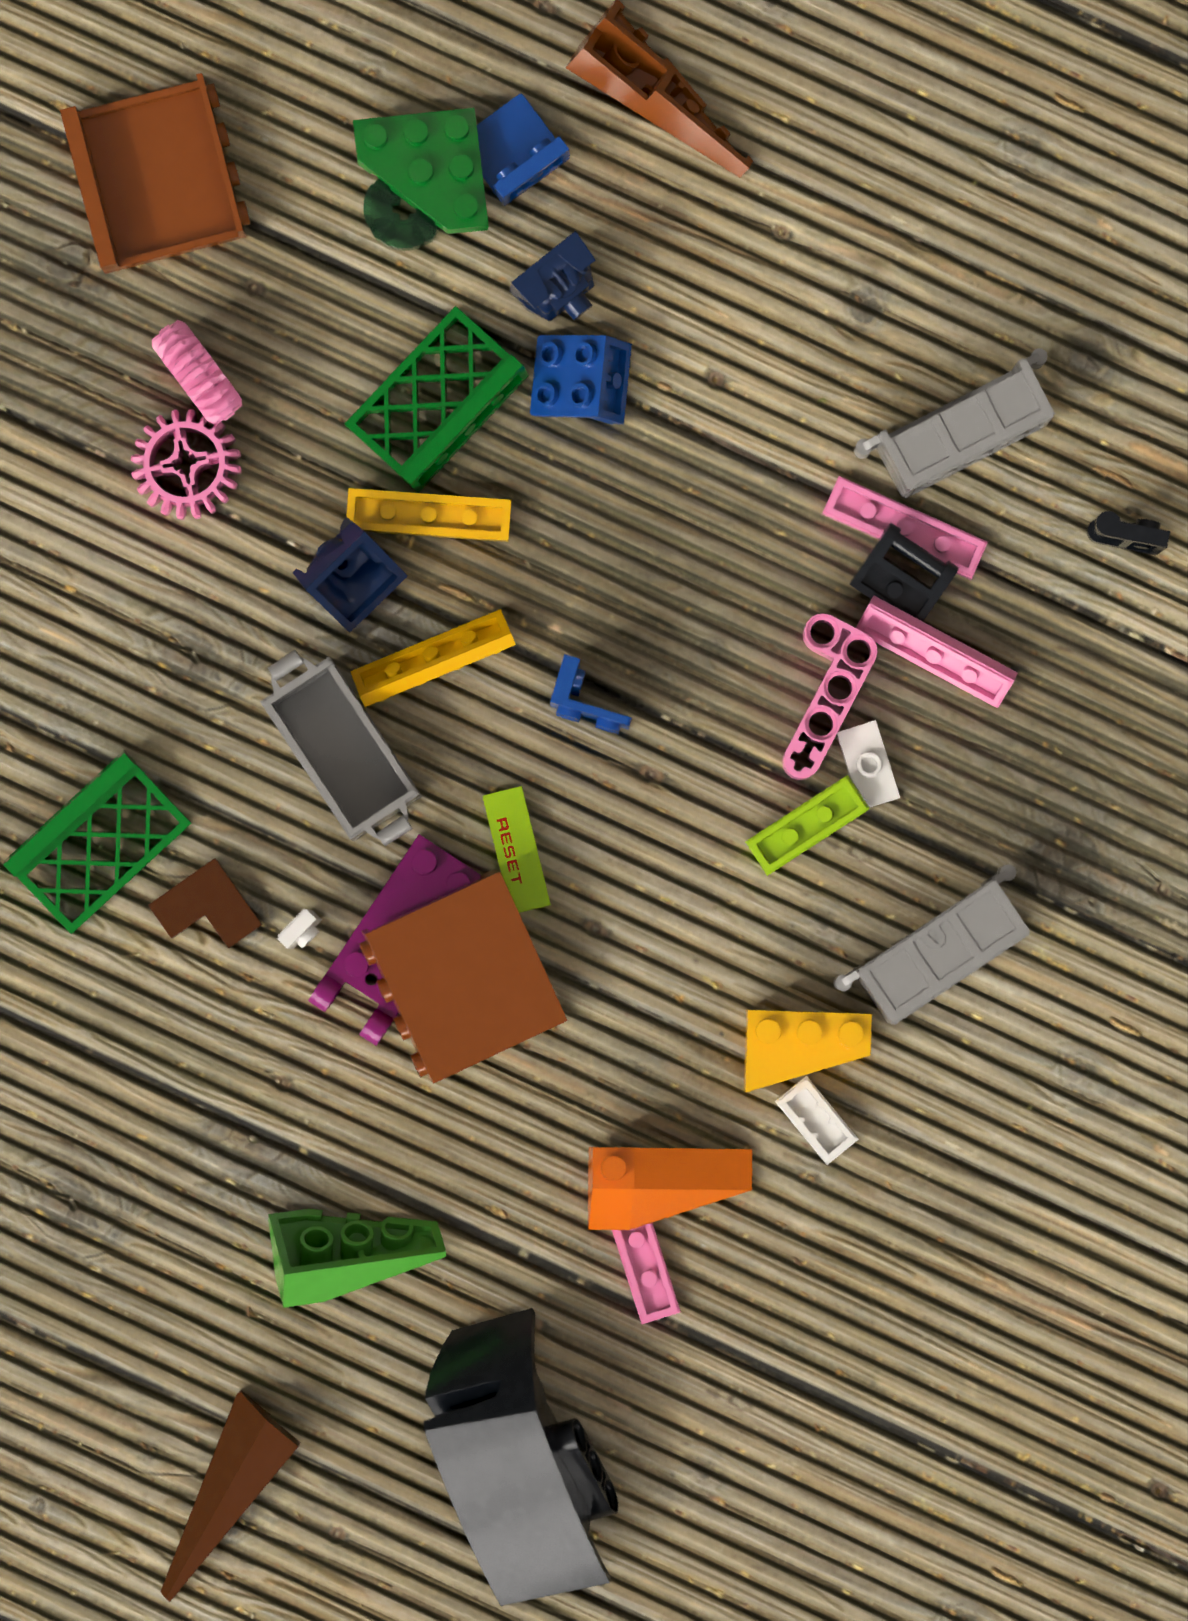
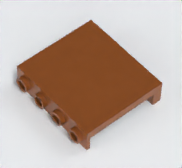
[60,73,251,274]
[359,869,568,1084]

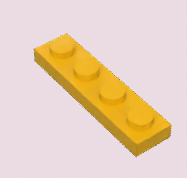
[346,488,512,542]
[350,609,516,707]

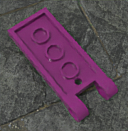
[308,834,481,1046]

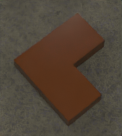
[148,858,263,948]

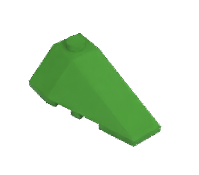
[268,1209,446,1308]

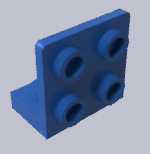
[477,94,570,207]
[530,335,632,425]
[550,654,632,734]

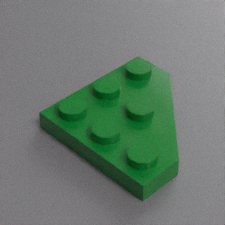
[353,108,489,234]

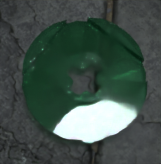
[363,178,440,251]

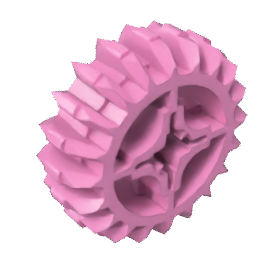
[152,320,242,425]
[131,409,242,520]

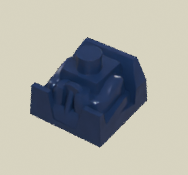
[510,231,596,322]
[292,517,408,633]

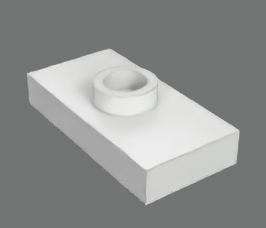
[837,720,900,808]
[277,909,322,949]
[775,1075,859,1165]

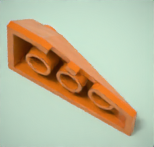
[588,1147,752,1230]

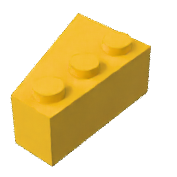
[744,1009,872,1093]

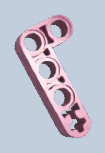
[782,613,878,780]

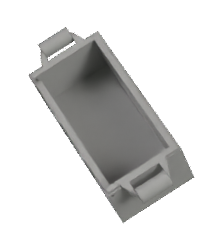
[854,348,1055,499]
[260,650,422,847]
[834,864,1031,1024]

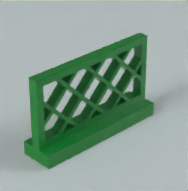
[344,306,529,493]
[3,750,191,934]

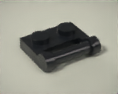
[1087,511,1170,556]
[850,523,959,621]

